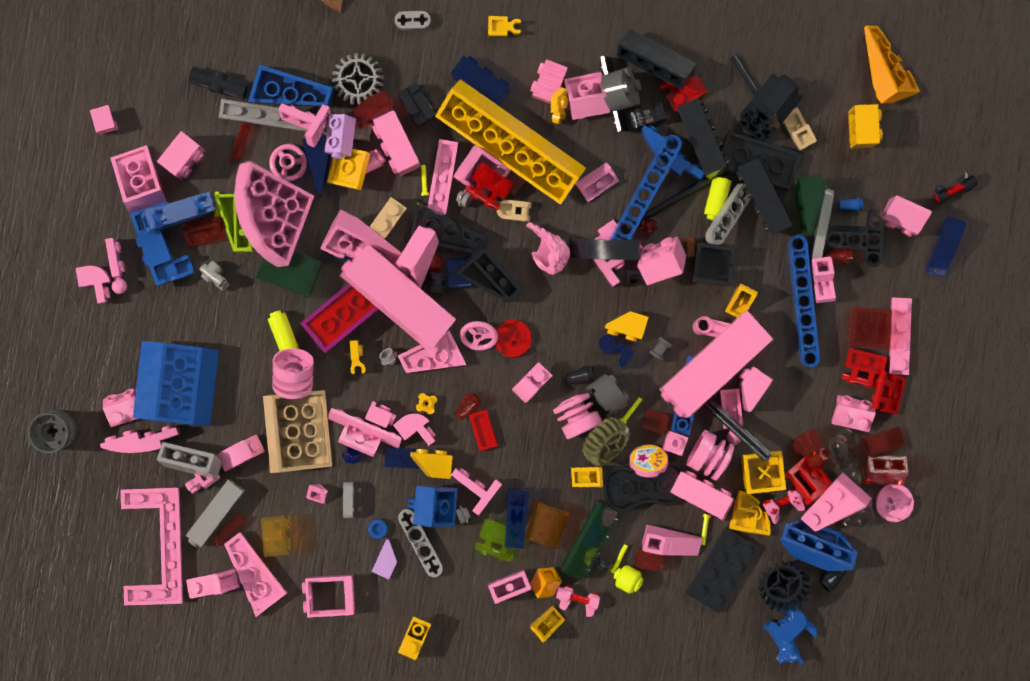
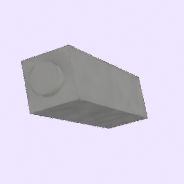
[186,479,245,547]

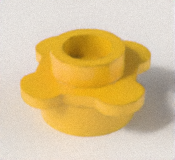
[416,393,437,414]

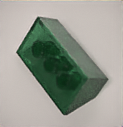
[560,500,619,580]

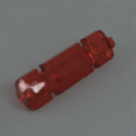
[231,122,251,160]
[213,514,245,547]

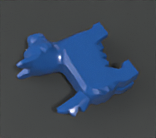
[762,605,818,665]

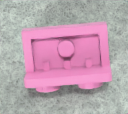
[103,389,137,427]
[832,395,876,432]

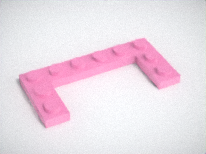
[121,487,183,606]

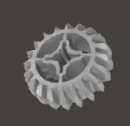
[332,53,384,105]

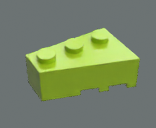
[214,194,258,253]

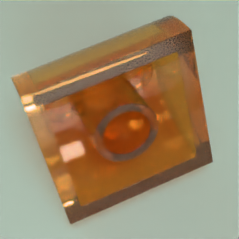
[521,500,570,549]

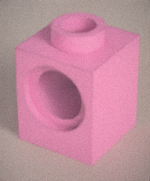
[662,431,688,456]

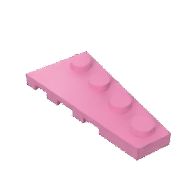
[224,532,287,617]

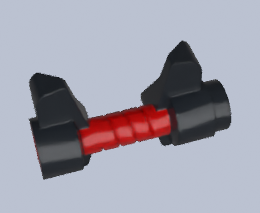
[934,171,978,204]

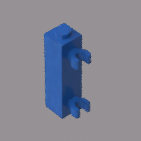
[140,192,216,234]

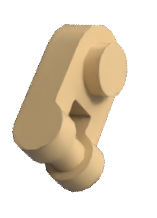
[497,200,532,222]

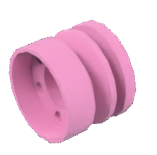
[272,348,314,399]
[553,393,603,439]
[686,430,734,481]

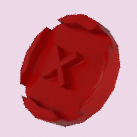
[495,319,532,358]

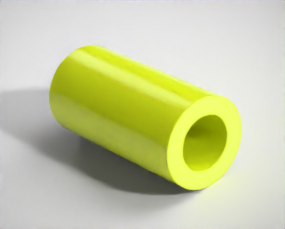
[704,177,732,221]
[268,310,299,351]

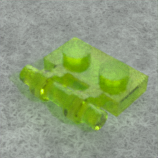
[474,518,522,562]

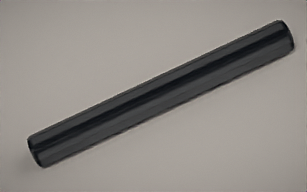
[702,397,772,462]

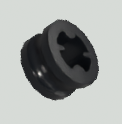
[594,557,613,573]

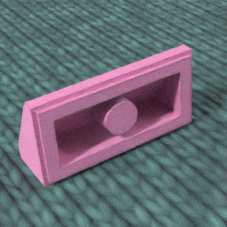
[575,163,619,202]

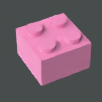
[157,131,205,180]
[638,236,687,285]

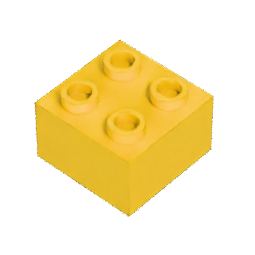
[848,104,883,149]
[741,451,786,494]

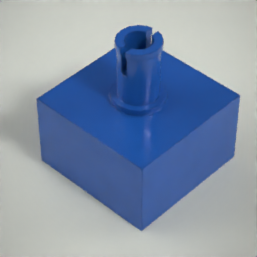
[407,486,458,527]

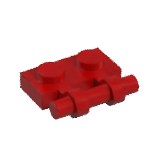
[658,76,707,113]
[465,162,514,210]
[841,348,887,389]
[871,371,906,415]

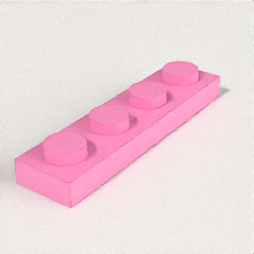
[428,139,458,215]
[888,298,912,375]

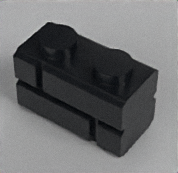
[397,82,438,129]

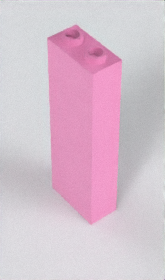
[340,244,456,350]
[659,311,773,418]

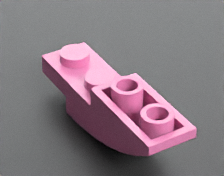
[100,425,181,453]

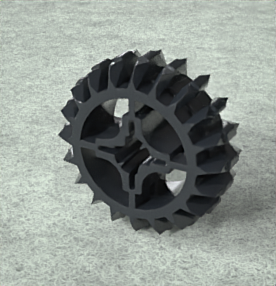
[758,561,811,613]

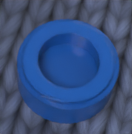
[368,519,388,539]

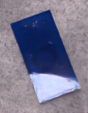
[384,448,421,469]

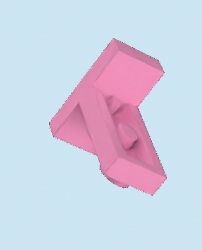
[278,104,331,148]
[593,246,642,287]
[451,468,502,515]
[186,568,241,599]

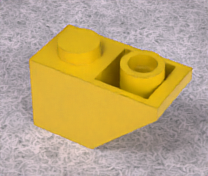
[604,312,648,342]
[410,449,453,479]
[398,616,431,660]

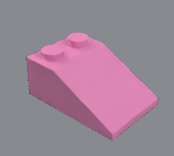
[111,145,166,214]

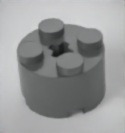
[601,67,641,111]
[586,374,629,419]

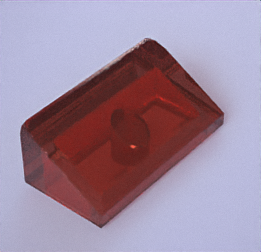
[182,216,225,247]

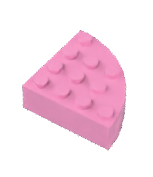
[235,162,314,267]

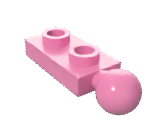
[105,238,127,294]
[719,388,743,445]

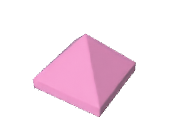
[306,485,328,504]

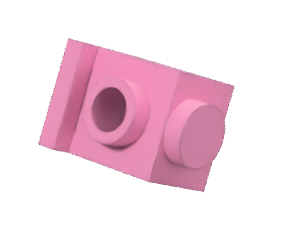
[365,401,396,428]

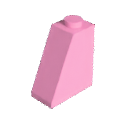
[396,226,439,288]

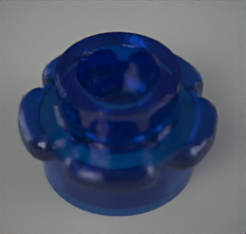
[342,447,360,464]

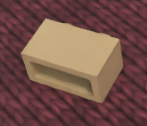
[370,197,408,240]

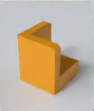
[530,567,562,599]

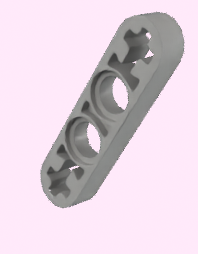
[706,183,752,245]
[810,188,834,262]
[398,509,443,577]

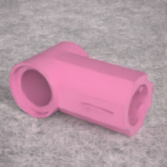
[693,316,730,338]

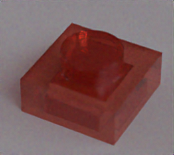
[505,169,526,196]

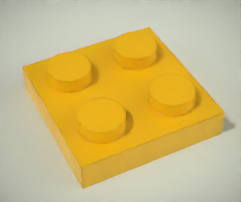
[327,149,371,190]

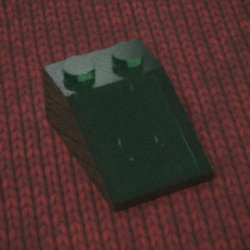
[794,174,827,238]
[256,251,323,299]

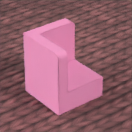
[90,105,118,135]

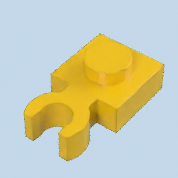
[488,16,521,37]
[551,87,569,124]

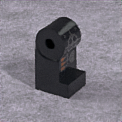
[628,102,666,130]

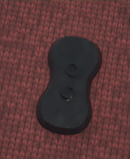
[603,461,685,512]

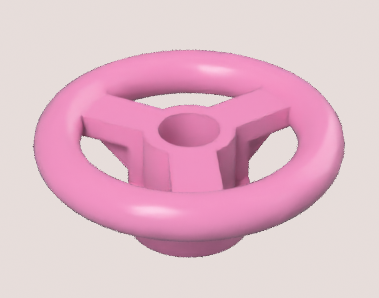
[269,144,307,182]
[460,321,498,351]

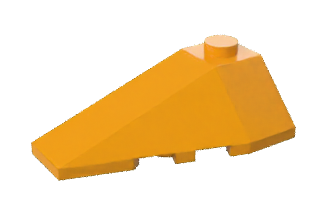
[864,25,920,104]

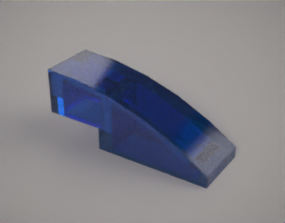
[925,216,967,278]

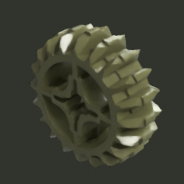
[582,417,630,466]

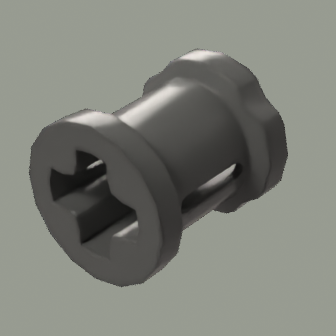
[649,337,674,362]

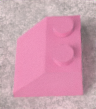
[564,72,610,120]
[453,145,510,196]
[883,195,932,237]
[738,367,773,412]

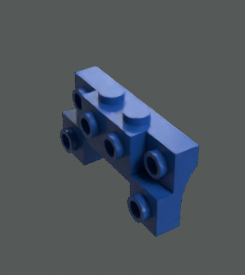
[130,201,196,287]

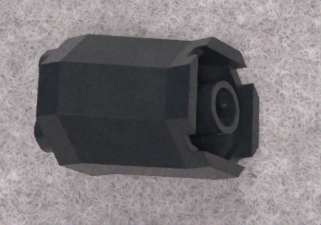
[739,74,802,141]

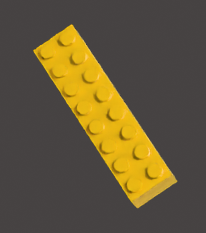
[435,79,586,205]

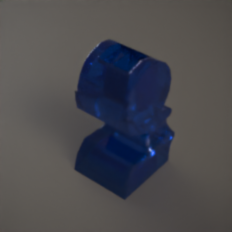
[599,335,634,369]

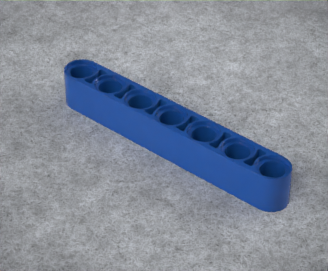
[609,135,682,240]
[788,235,820,367]

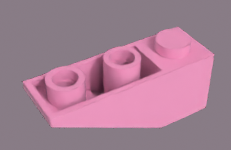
[642,525,703,556]

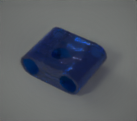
[447,257,471,289]

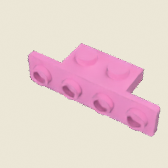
[328,408,402,457]

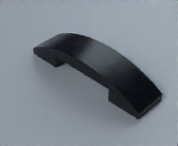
[570,238,641,260]

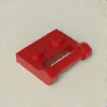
[784,454,832,505]

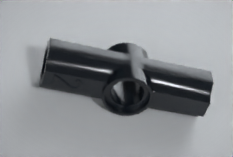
[188,66,248,100]

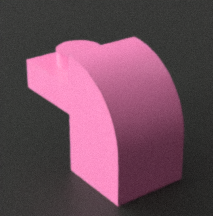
[811,257,836,303]
[76,266,113,304]
[512,362,552,403]
[393,414,436,446]
[216,434,265,472]

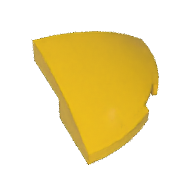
[729,491,770,536]

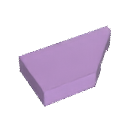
[372,539,397,579]

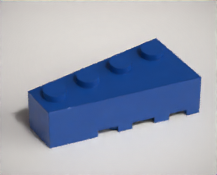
[248,65,335,107]

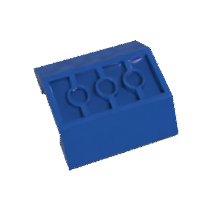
[133,341,219,426]

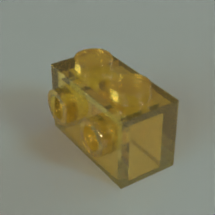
[261,515,292,557]

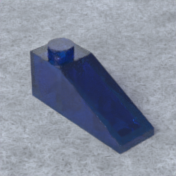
[302,133,331,196]
[505,487,529,549]

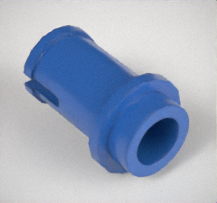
[839,197,863,212]

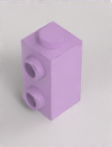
[325,114,356,159]

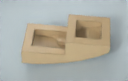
[783,107,817,150]

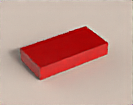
[469,409,498,451]

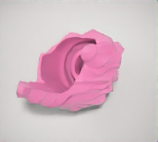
[526,222,570,275]

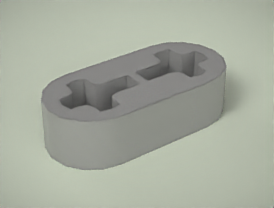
[395,11,431,30]
[343,482,354,519]

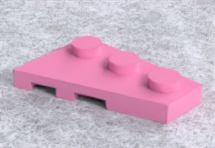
[398,330,466,373]

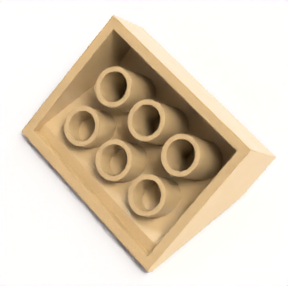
[263,390,332,473]

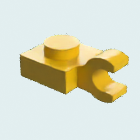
[350,341,366,374]

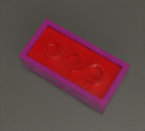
[300,283,380,354]

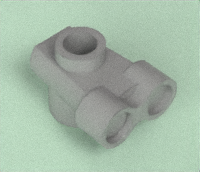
[199,261,229,291]

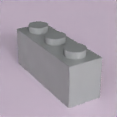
[157,442,222,479]

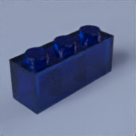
[450,55,511,107]

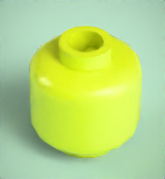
[614,565,644,594]

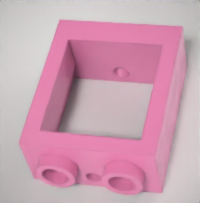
[302,574,355,618]

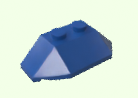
[780,520,858,571]

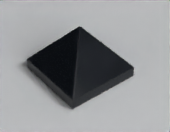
[626,268,646,285]

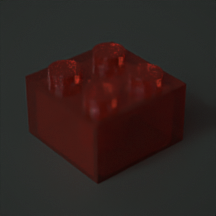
[846,307,892,349]

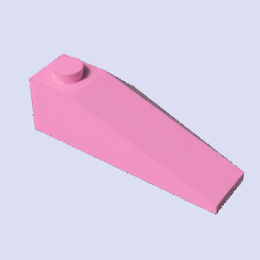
[320,210,402,269]

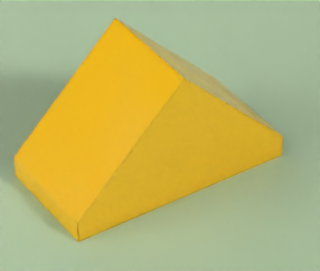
[725,284,758,317]
[571,466,603,487]
[530,606,565,642]

